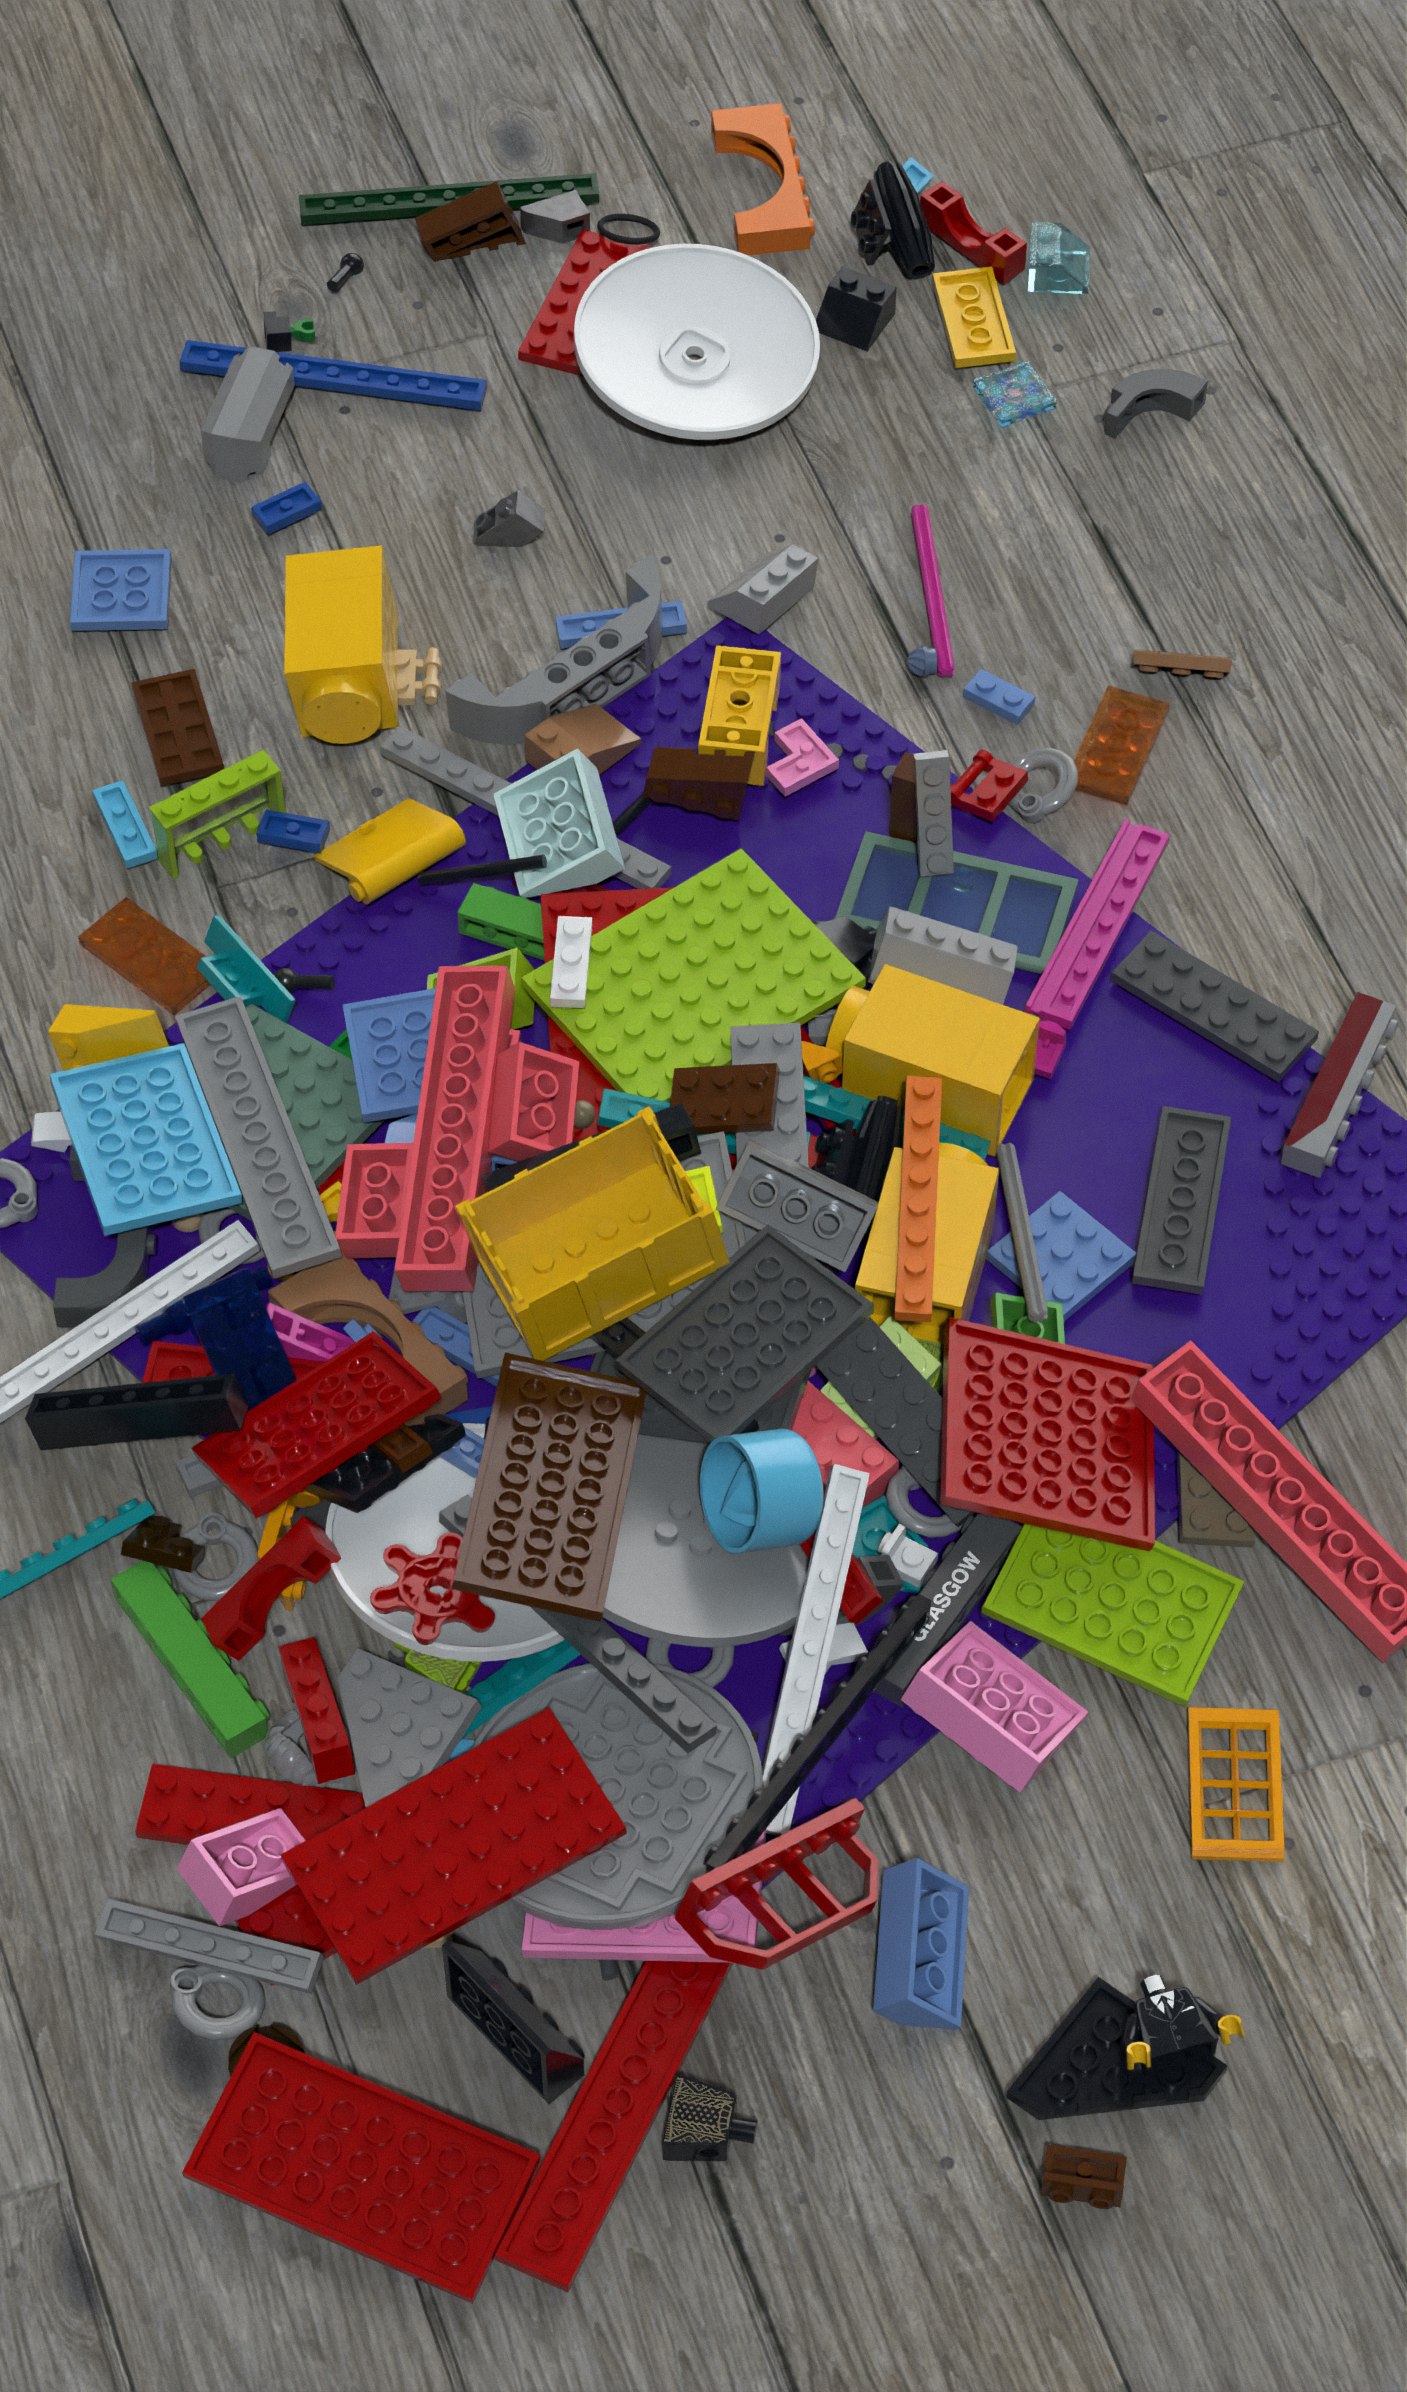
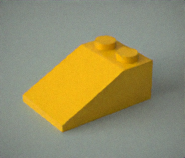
[47,1004,169,1071]

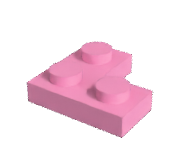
[766,718,839,797]

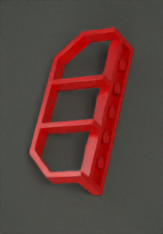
[674,1798,879,1970]

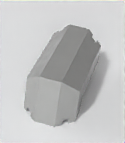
[201,346,295,482]

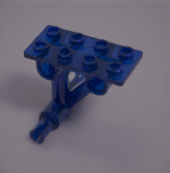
[134,1266,296,1412]

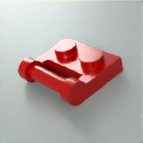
[950,749,1028,822]

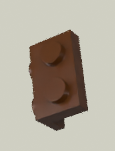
[1041,2145,1127,2209]

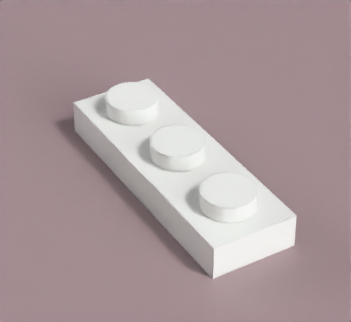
[550,916,593,1008]

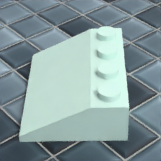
[493,748,625,898]

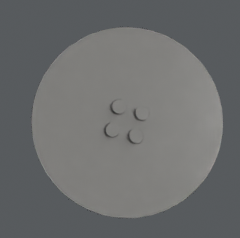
[602,1434,810,1647]
[470,1663,764,1930]

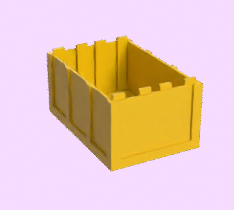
[455,1106,730,1361]

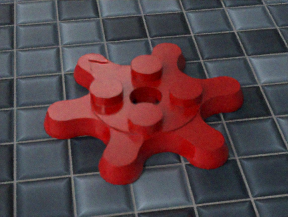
[370,1533,495,1645]

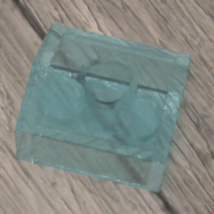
[1028,222,1090,294]

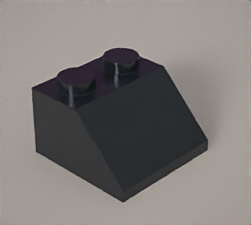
[816,266,897,352]

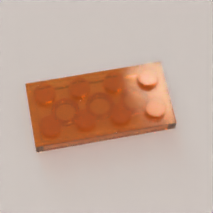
[1074,685,1170,805]
[78,897,211,1016]

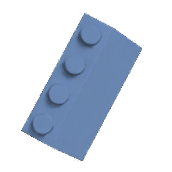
[873,1858,969,2030]

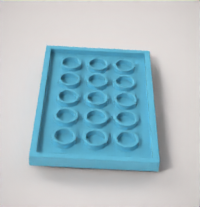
[49,1043,242,1236]

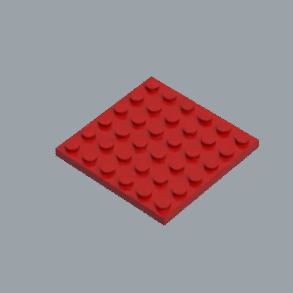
[940,1317,1155,1551]

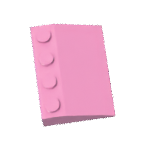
[901,1621,1089,1793]

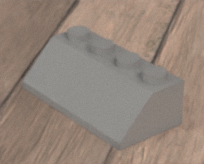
[868,906,1018,1005]
[716,1139,878,1272]

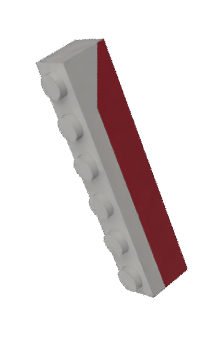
[1281,992,1399,1178]

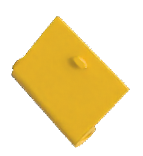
[313,798,466,905]

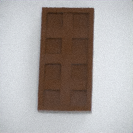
[131,669,224,787]

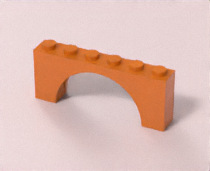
[711,103,815,255]

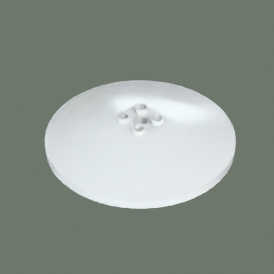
[573,244,820,440]
[326,1423,565,1662]

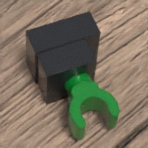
[264,311,315,352]

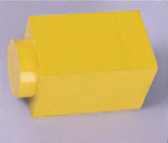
[284,545,398,744]
[826,964,1040,1157]
[855,1143,999,1344]

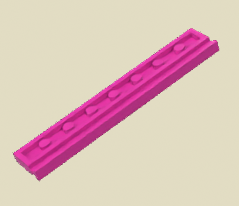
[1025,819,1170,1030]

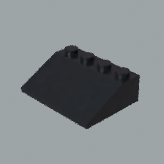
[442,1941,585,2104]

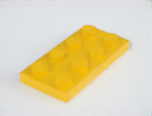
[932,266,1016,368]

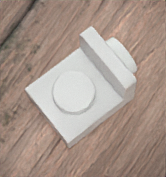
[878,1524,938,1588]

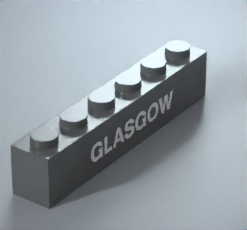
[868,1513,1022,1708]

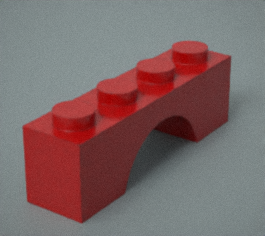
[920,181,1027,284]
[201,1516,341,1661]
[278,1637,355,1784]

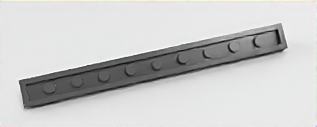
[439,1495,717,1754]

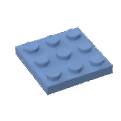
[70,549,171,631]
[986,1191,1137,1321]

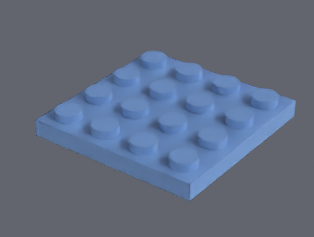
[343,988,436,1123]

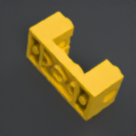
[698,645,781,786]

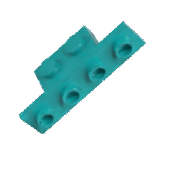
[197,915,296,1023]

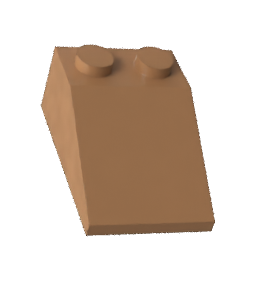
[524,704,642,775]

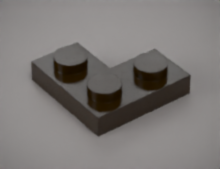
[121,1516,204,1573]

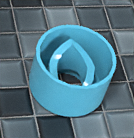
[700,1429,823,1554]

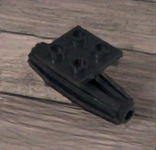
[851,161,935,280]
[811,1096,903,1245]

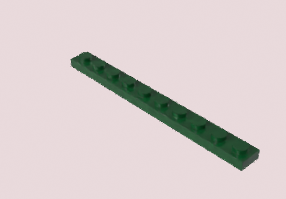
[299,173,599,225]

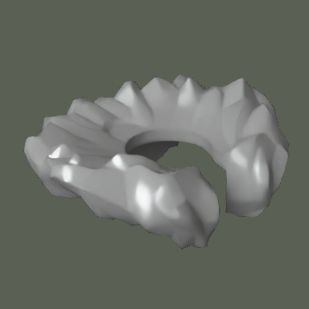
[264,1709,354,1788]

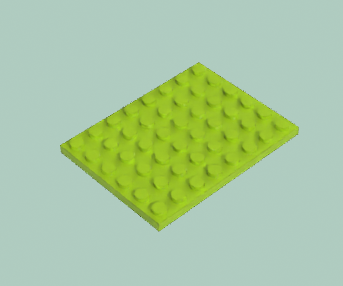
[521,848,866,1102]

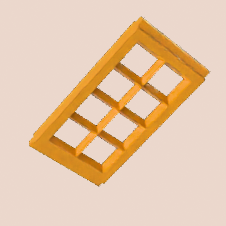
[1187,1707,1284,1862]

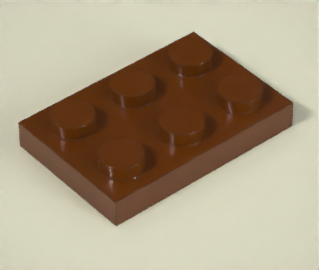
[670,1063,780,1134]

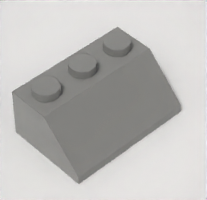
[707,544,818,634]

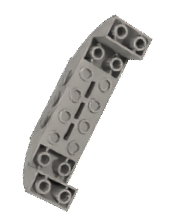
[445,555,663,745]

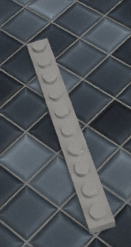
[380,725,671,889]

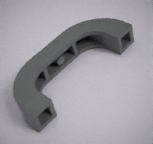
[53,1143,159,1327]

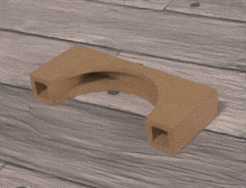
[268,1253,468,1426]

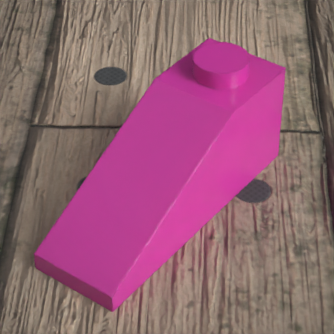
[245,1303,355,1362]

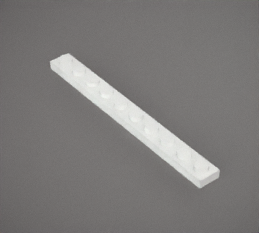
[0,1220,260,1423]
[762,1464,870,1836]

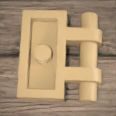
[397,647,442,705]

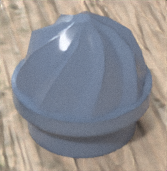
[906,645,937,678]

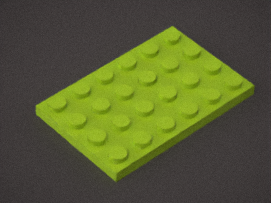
[981,1523,1245,1707]

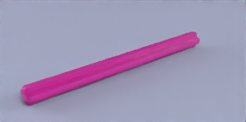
[911,504,955,678]

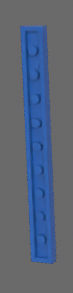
[179,340,487,411]

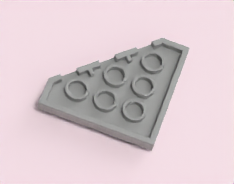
[337,1648,482,1807]

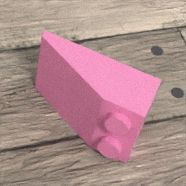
[176,1808,306,1926]

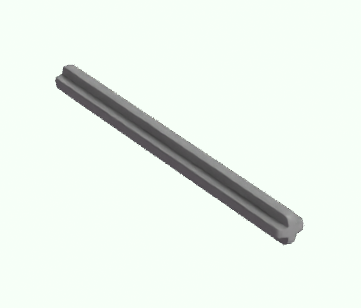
[996,1142,1048,1323]

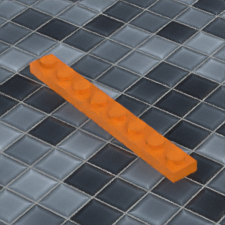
[895,1076,942,1322]

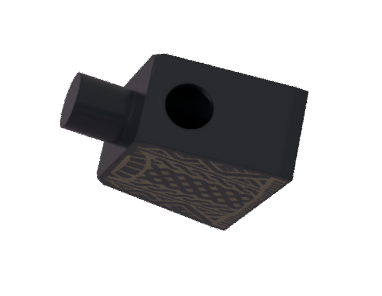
[662,2074,758,2161]

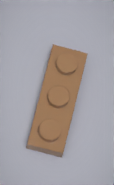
[1133,649,1232,678]

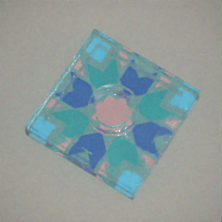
[973,361,1057,428]

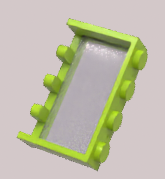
[148,749,286,879]

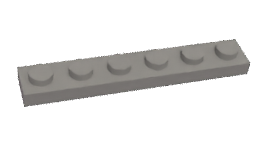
[95,1899,324,1994]

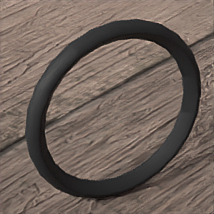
[597,214,660,245]

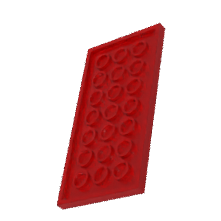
[280,1708,627,1985]
[182,2032,541,2304]

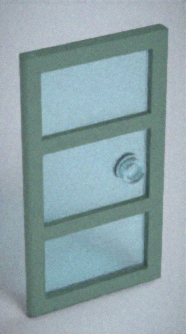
[834,831,1079,974]

